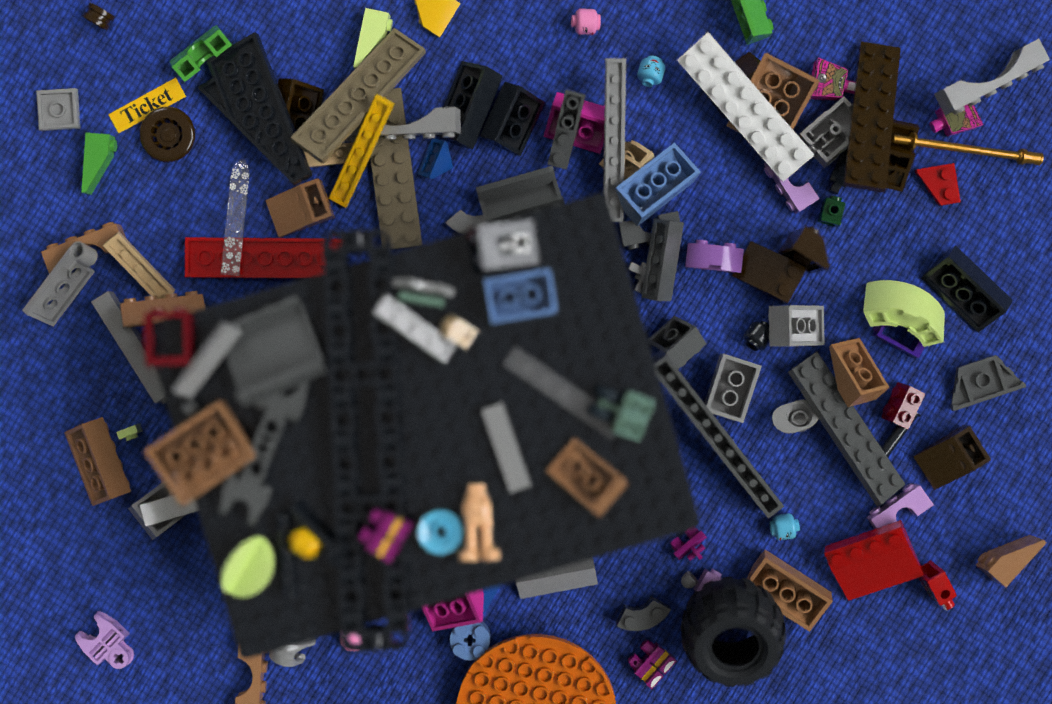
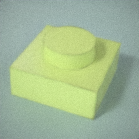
[116,424,143,441]

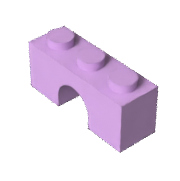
[764,162,820,213]
[866,483,934,529]

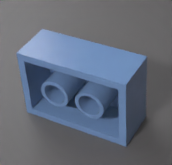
[484,269,558,324]

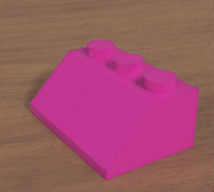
[544,92,604,154]
[422,590,484,631]

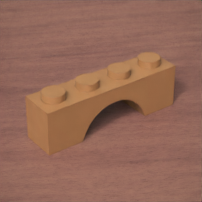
[41,222,126,274]
[235,650,268,704]

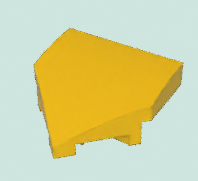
[414,0,461,37]

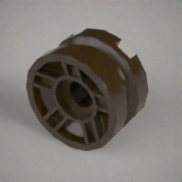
[82,3,115,31]

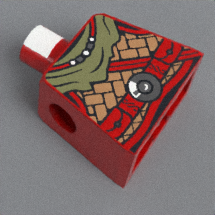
[919,560,957,610]

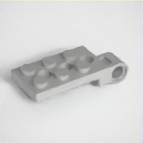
[22,241,98,327]

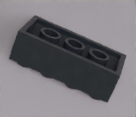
[435,61,503,150]
[921,245,1013,332]

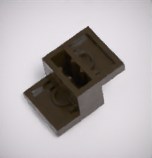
[886,119,919,192]

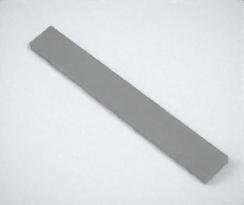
[603,58,626,222]

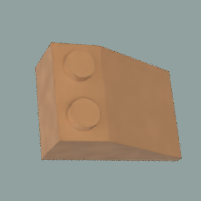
[829,338,890,407]
[546,438,629,517]
[976,535,1047,587]

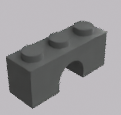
[618,211,683,250]

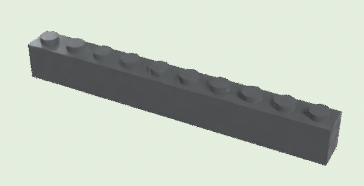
[653,350,784,518]

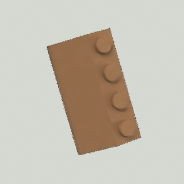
[120,291,205,328]
[64,417,131,506]
[747,549,833,632]

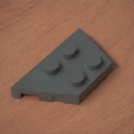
[951,355,1026,411]

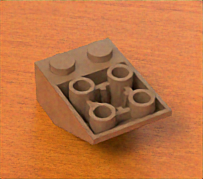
[265,178,335,238]

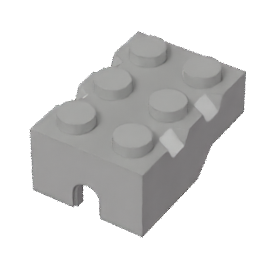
[799,97,852,168]

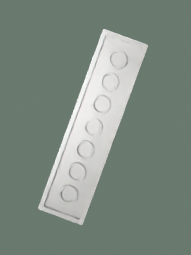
[677,32,814,182]

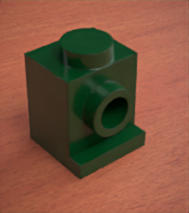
[817,195,846,227]

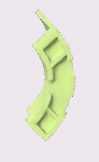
[863,280,945,347]

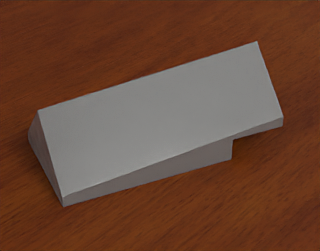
[516,558,598,599]

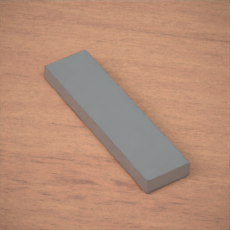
[372,294,456,363]
[172,322,242,398]
[482,403,531,493]

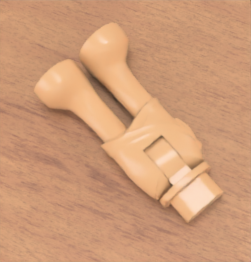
[459,484,500,561]

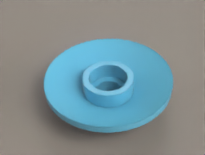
[418,510,462,554]

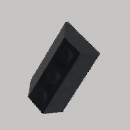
[480,82,545,156]

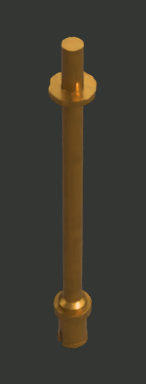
[891,132,1044,166]

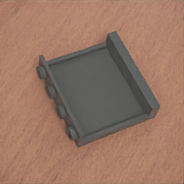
[226,296,328,407]

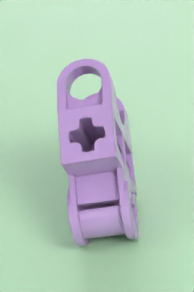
[75,611,134,669]

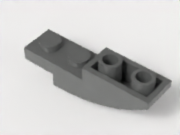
[547,89,586,170]

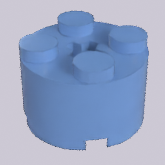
[450,621,490,660]

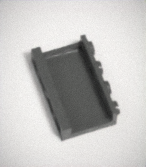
[476,166,564,224]

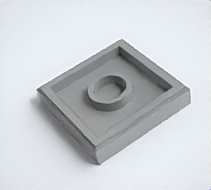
[36,88,81,131]

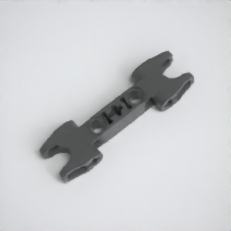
[219,381,310,526]

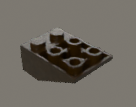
[913,425,991,490]

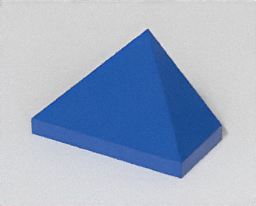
[417,138,453,179]

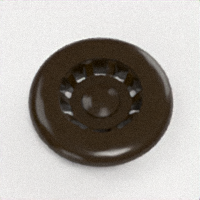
[140,107,195,162]

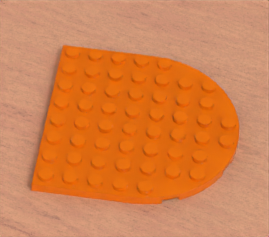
[456,634,616,704]

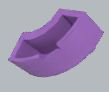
[685,240,744,273]

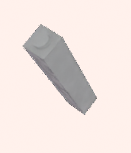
[91,291,166,404]

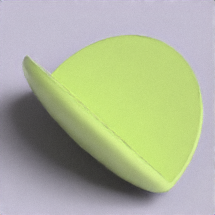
[221,536,274,597]

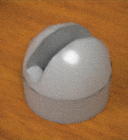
[681,571,699,589]

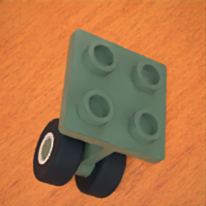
[587,385,656,441]

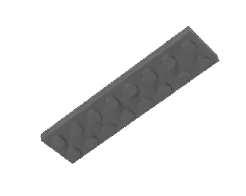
[788,352,905,506]

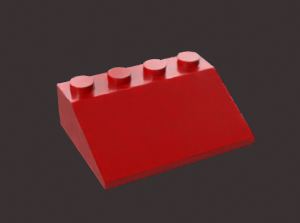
[824,520,925,601]

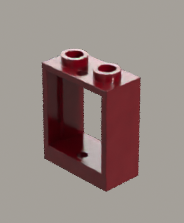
[144,307,195,366]

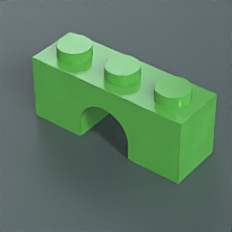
[169,25,232,82]

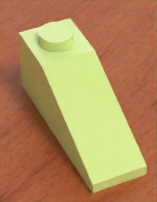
[353,8,393,69]

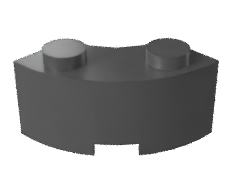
[615,596,671,631]

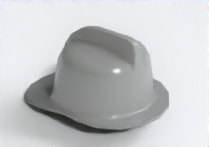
[772,399,819,434]

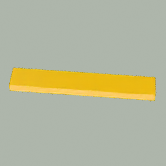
[328,94,395,208]

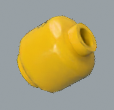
[289,527,323,559]

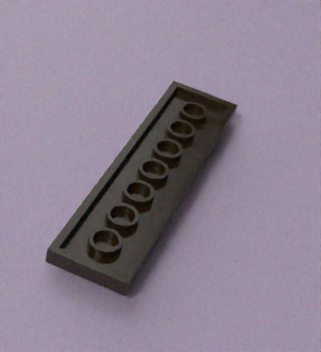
[843,41,901,193]

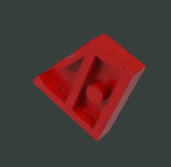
[915,163,961,206]

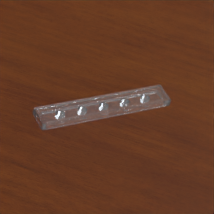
[503,346,617,439]

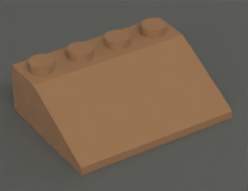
[726,53,820,133]
[145,400,257,506]

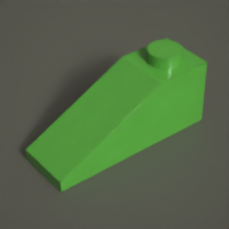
[81,133,117,195]

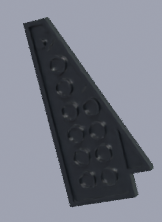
[198,32,313,185]

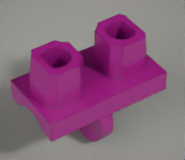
[670,528,707,561]

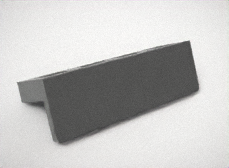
[641,218,684,301]

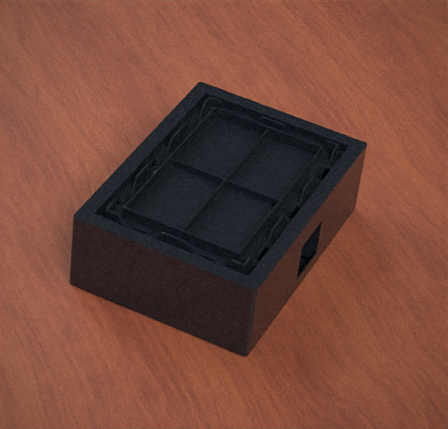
[153,194,700,659]

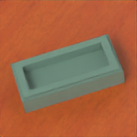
[399,291,445,308]

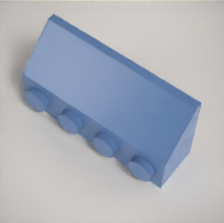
[615,142,701,226]

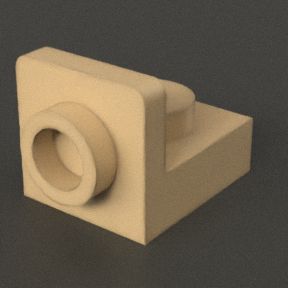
[439,314,478,349]

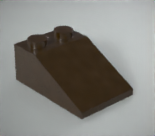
[732,241,807,304]

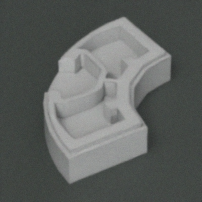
[446,210,486,234]
[392,278,454,297]

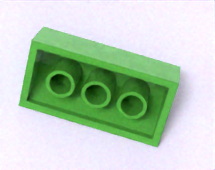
[731,0,774,45]

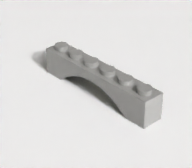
[934,39,1050,115]
[346,107,461,142]

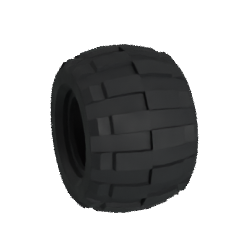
[681,577,786,687]

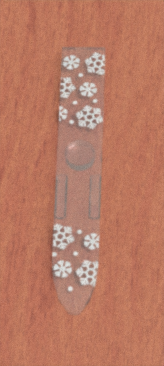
[221,159,249,276]

